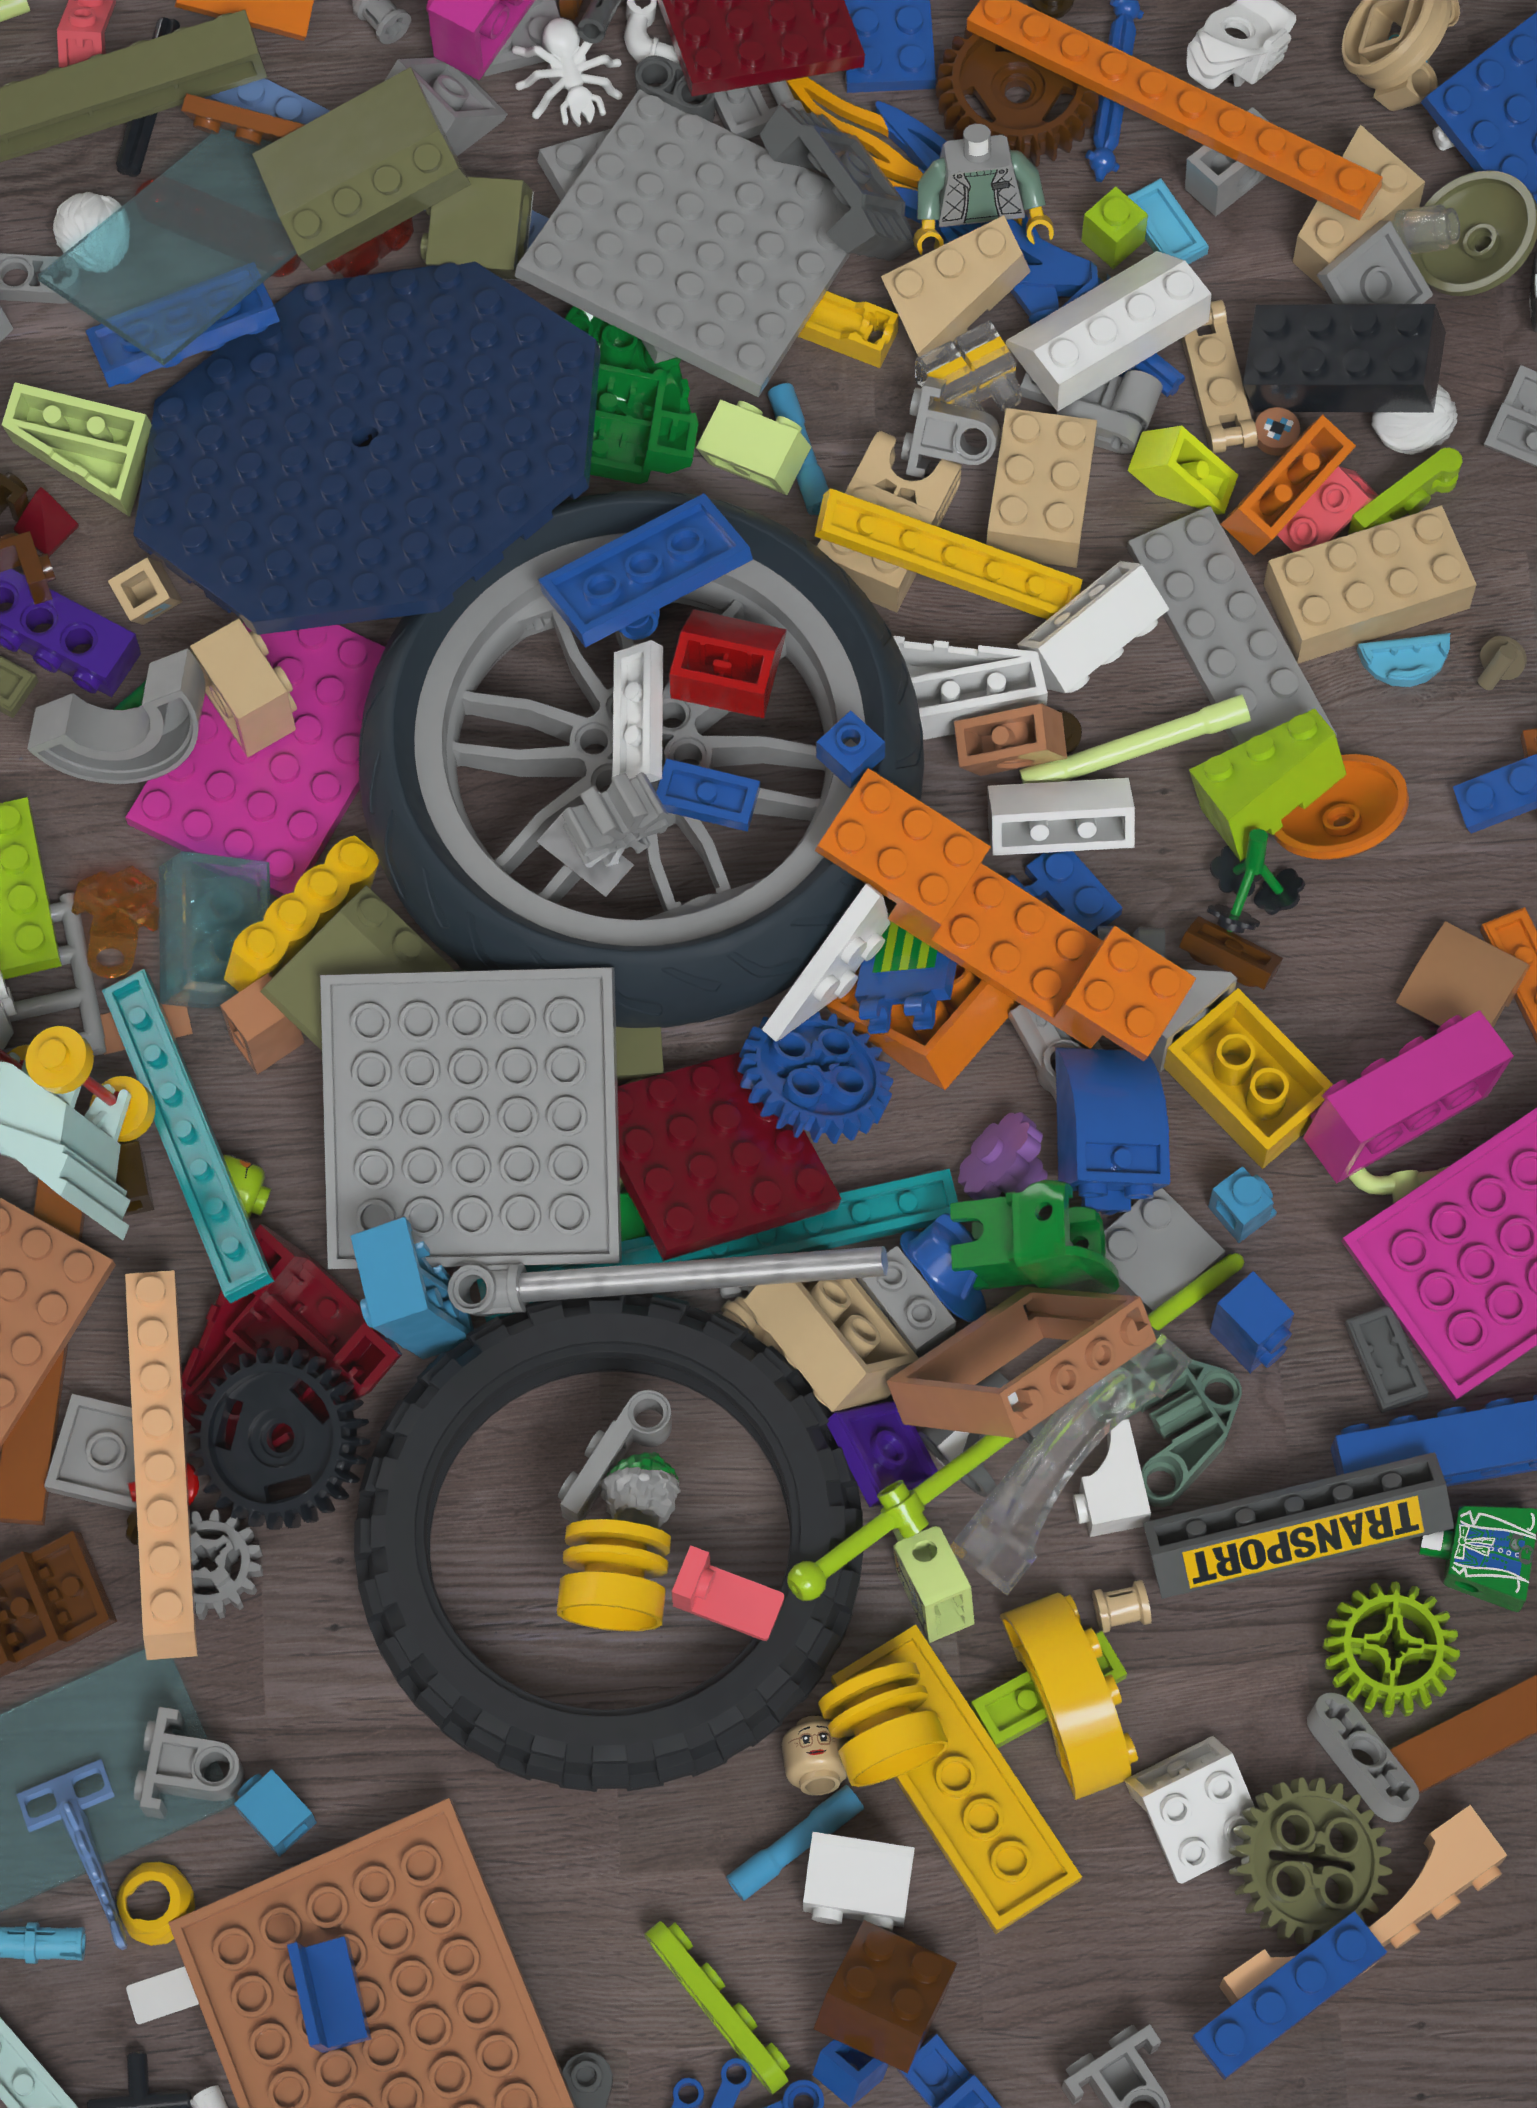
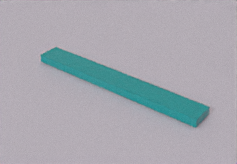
[102,969,274,1303]

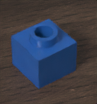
[816,711,885,789]
[812,2039,888,2108]

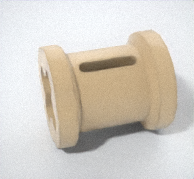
[1092,1580,1152,1633]

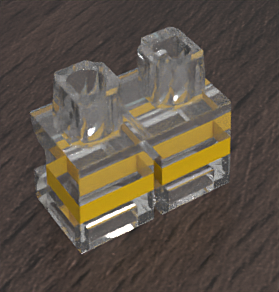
[915,320,1022,432]

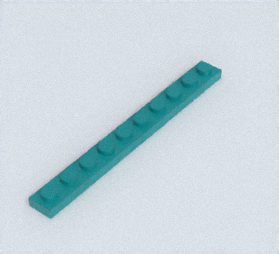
[477,1169,958,1323]

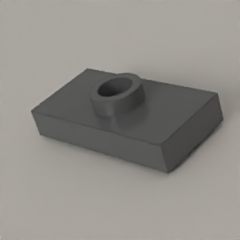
[1345,1305,1429,1413]

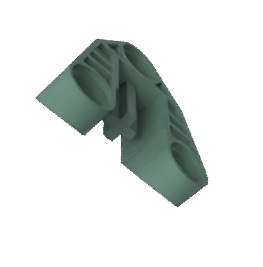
[1087,1355,1242,1508]

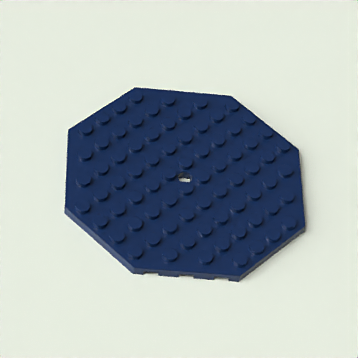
[133,261,601,635]

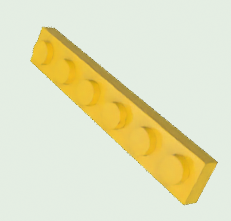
[814,488,1083,620]

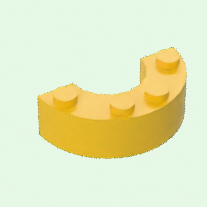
[1000,1592,1138,1800]

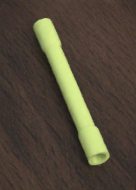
[1019,694,1251,784]

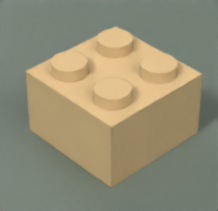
[190,618,297,758]

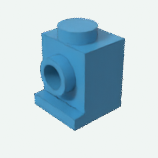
[1208,1166,1277,1243]

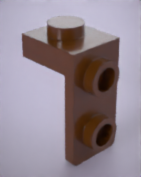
[0,531,56,605]

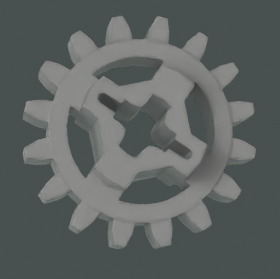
[190,1509,263,1620]

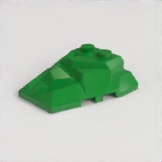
[565,306,698,484]

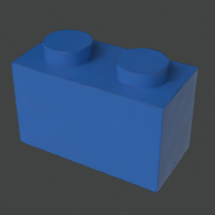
[1210,1271,1295,1373]

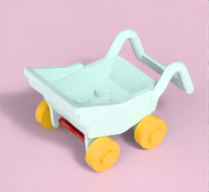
[0,1026,156,1240]

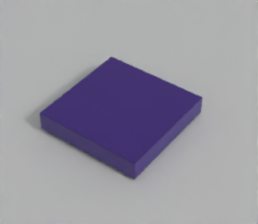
[827,1401,938,1508]

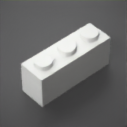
[1017,561,1169,693]
[987,778,1135,856]

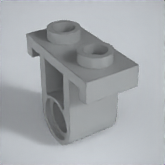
[901,377,1001,478]
[134,1707,244,1819]
[1061,2024,1170,2108]

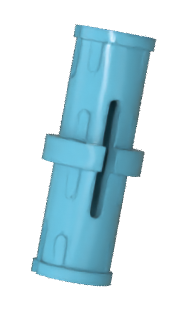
[0,1922,86,1964]

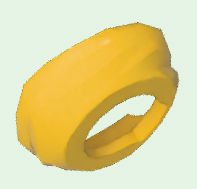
[116,1862,195,1946]

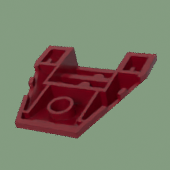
[182,1224,402,1450]

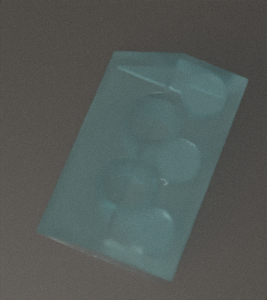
[159,851,270,1009]

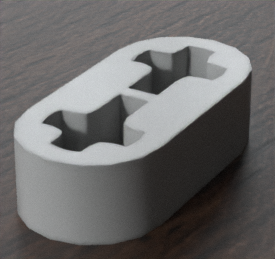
[1057,400,1143,454]

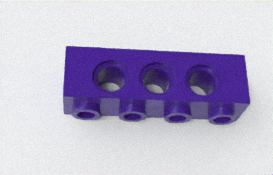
[0,569,141,698]

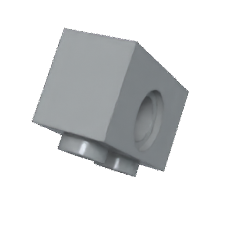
[1185,107,1269,217]
[857,1246,956,1358]

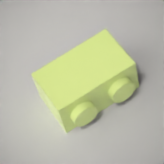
[696,399,811,495]

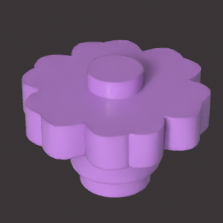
[958,1112,1048,1200]

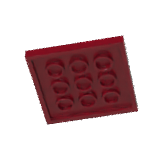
[657,0,865,96]
[617,1052,841,1261]

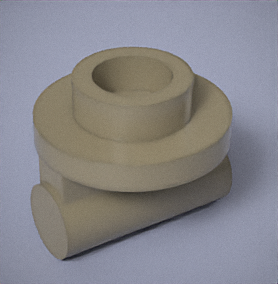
[1478,636,1527,690]

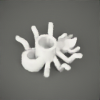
[512,18,623,127]

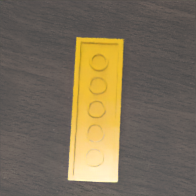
[831,1624,1082,1935]

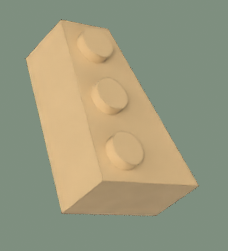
[1293,125,1425,291]
[881,215,1031,371]

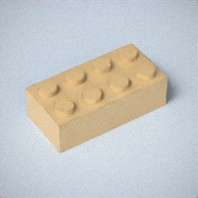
[1264,505,1477,664]

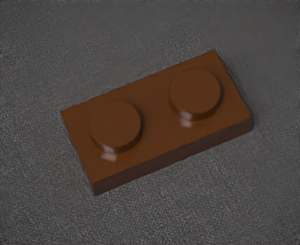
[1179,916,1283,990]

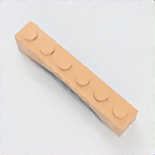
[1219,1805,1507,2005]

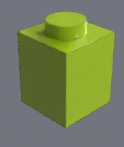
[1081,186,1148,269]

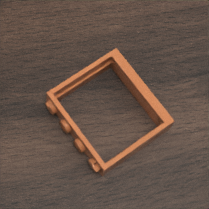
[886,1287,1157,1438]

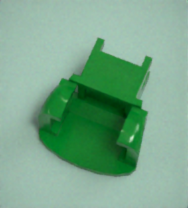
[950,1180,1120,1294]

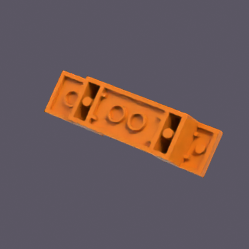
[815,768,1197,1061]

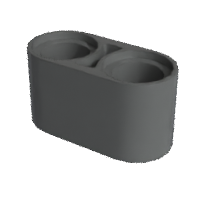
[635,55,715,123]

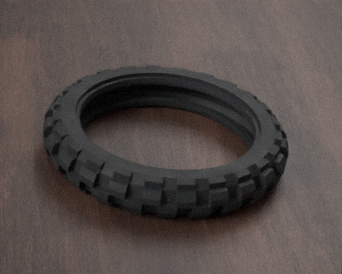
[354,1294,863,1792]

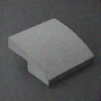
[1484,365,1537,468]

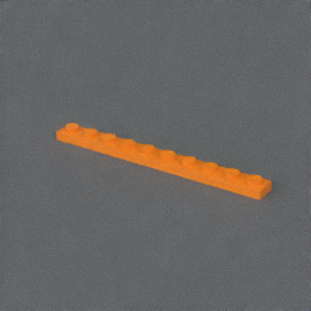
[967,0,1383,220]

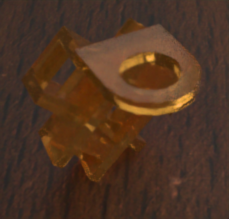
[71,866,159,978]

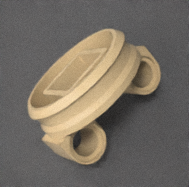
[1342,0,1460,111]

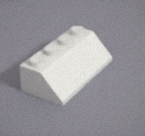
[1006,251,1212,412]

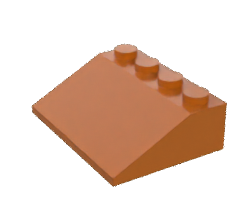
[826,964,1020,1090]

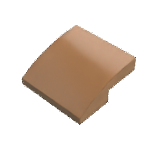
[1396,921,1531,1028]

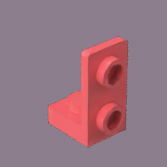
[57,0,116,68]
[1277,466,1379,552]
[672,1545,784,1641]

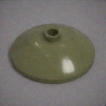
[1410,171,1537,296]

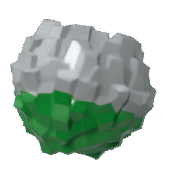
[601,1452,681,1529]

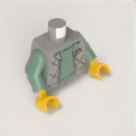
[913,124,1054,255]

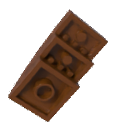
[0,1531,117,1678]

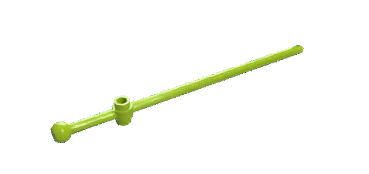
[787,1253,1244,1601]

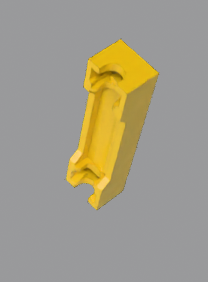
[798,291,899,368]

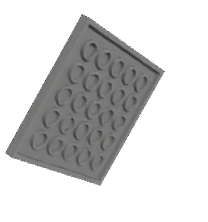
[515,89,851,397]
[320,968,622,1269]

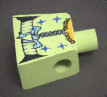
[892,1526,974,1643]

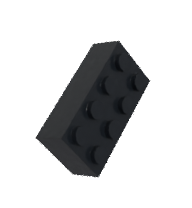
[1243,304,1446,413]

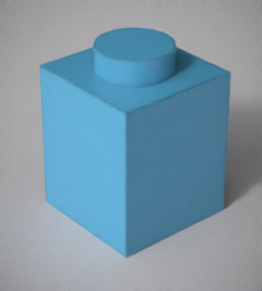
[234,1769,317,1857]

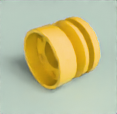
[557,1519,671,1631]
[818,1662,949,1787]

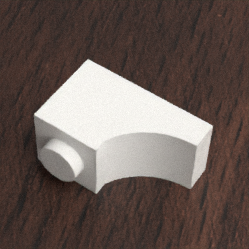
[1073,1419,1151,1537]

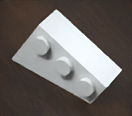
[893,636,1048,740]

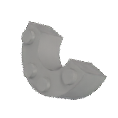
[27,648,206,784]

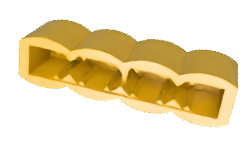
[224,835,379,992]

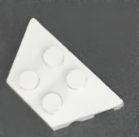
[762,883,890,1041]

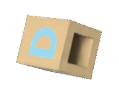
[108,557,183,625]

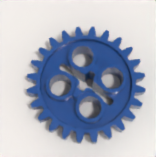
[737,1011,893,1144]

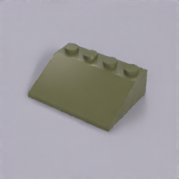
[252,67,471,271]
[260,885,456,1051]

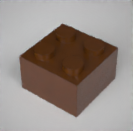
[814,1920,957,2074]

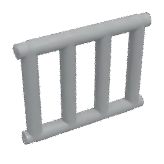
[3,893,106,1056]

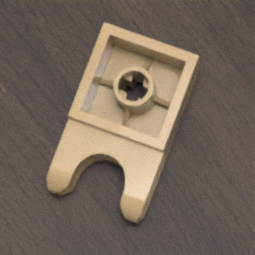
[817,431,962,613]

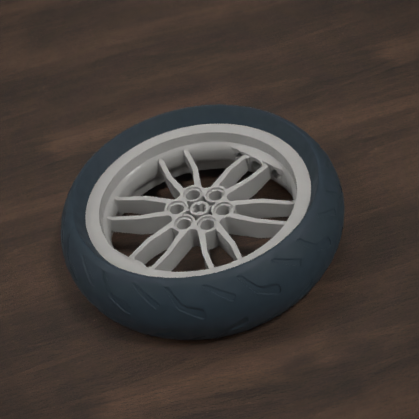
[359,490,924,1028]

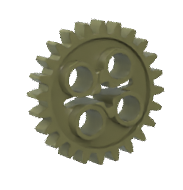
[1228,1777,1392,1945]

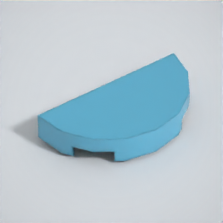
[1357,633,1450,687]

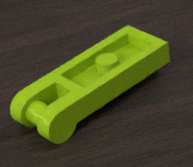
[1348,447,1462,535]

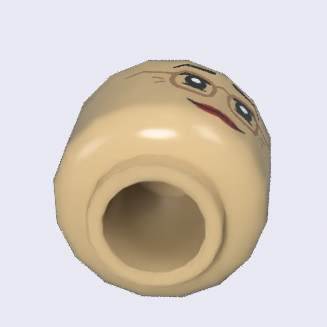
[782,1716,847,1795]

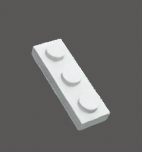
[612,640,663,783]

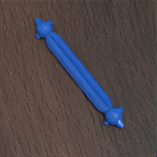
[1085,0,1144,182]

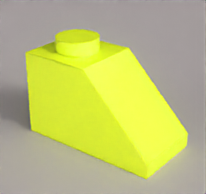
[1128,425,1239,515]

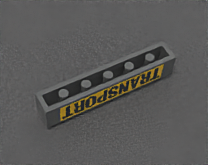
[1143,1452,1454,1599]

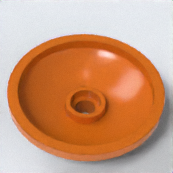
[1273,754,1409,860]

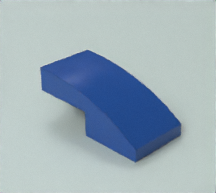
[896,2033,1002,2108]

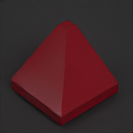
[13,487,79,557]

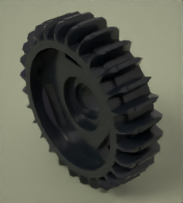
[187,1346,371,1530]

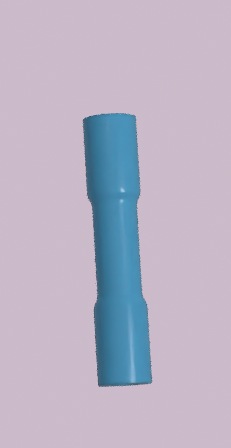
[767,383,829,515]
[725,1785,864,1901]

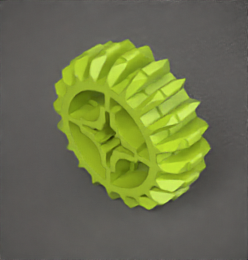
[1323,1581,1460,1718]

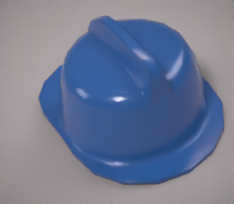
[900,1213,986,1322]

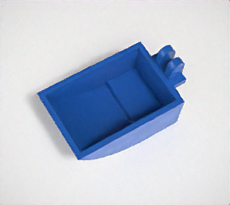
[1055,1047,1170,1215]

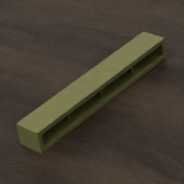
[0,10,267,163]

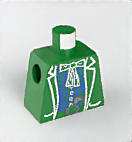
[1418,1506,1537,1612]

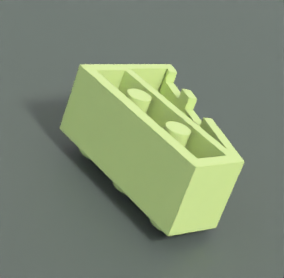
[2,382,152,517]

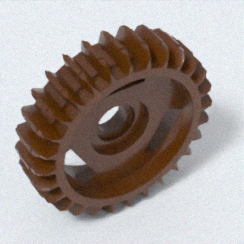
[936,16,1100,167]

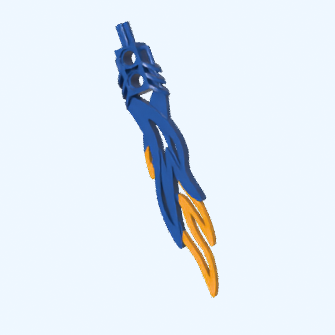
[786,77,1185,397]

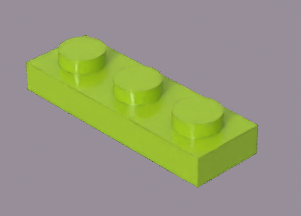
[971,1631,1127,1748]

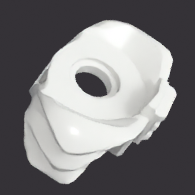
[1186,0,1296,89]

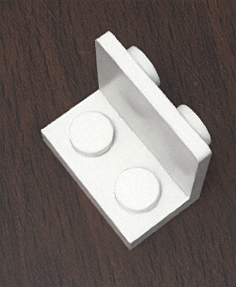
[1124,1736,1255,1883]

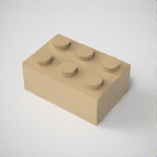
[986,408,1097,568]
[744,1278,919,1412]

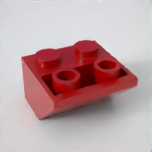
[669,609,787,718]

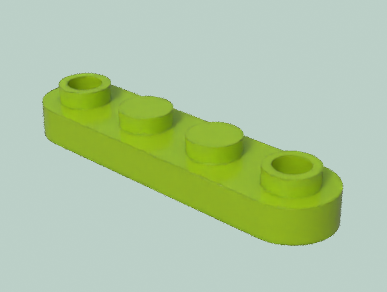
[644,1921,790,2095]

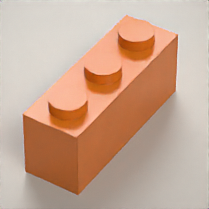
[1220,414,1356,556]

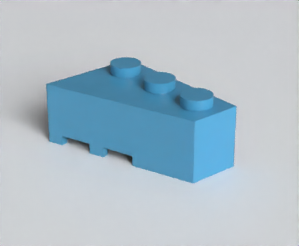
[350,1217,474,1359]

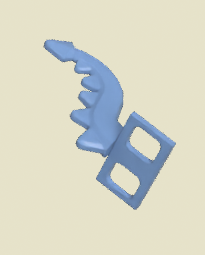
[16,1759,128,1950]

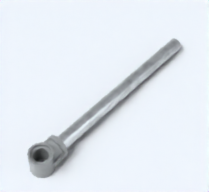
[447,1246,888,1317]

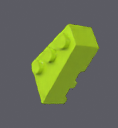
[1189,708,1347,862]

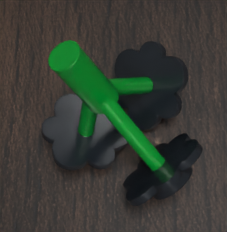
[1207,829,1305,933]

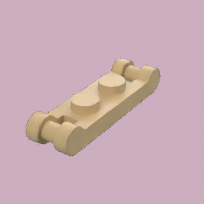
[1181,300,1258,454]

